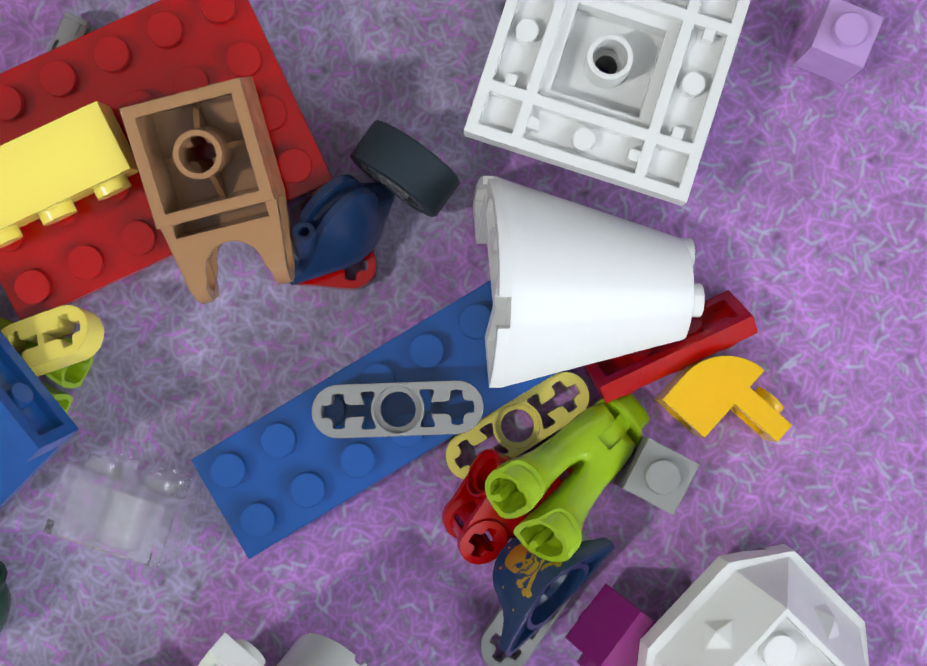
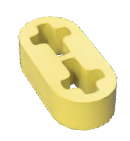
[1,305,104,377]

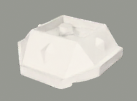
[637,544,869,666]

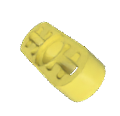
[446,372,589,480]

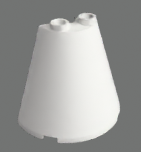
[473,176,705,388]

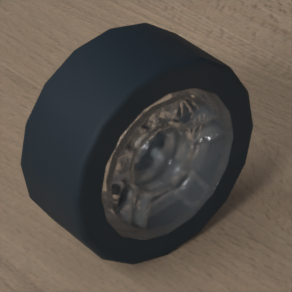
[350,120,460,217]

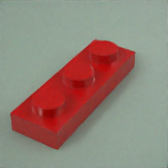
[584,290,758,404]

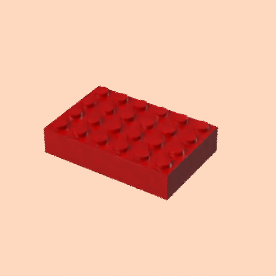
[0,0,333,320]

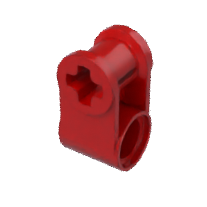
[442,449,528,565]

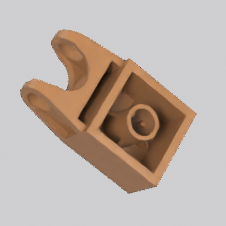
[119,76,295,304]

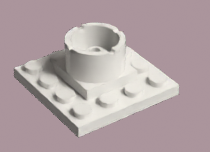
[464,0,751,206]

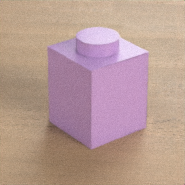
[794,0,884,85]

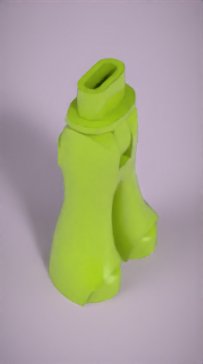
[485,394,650,562]

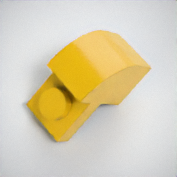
[654,356,792,442]

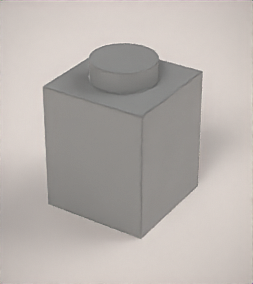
[614,436,700,516]

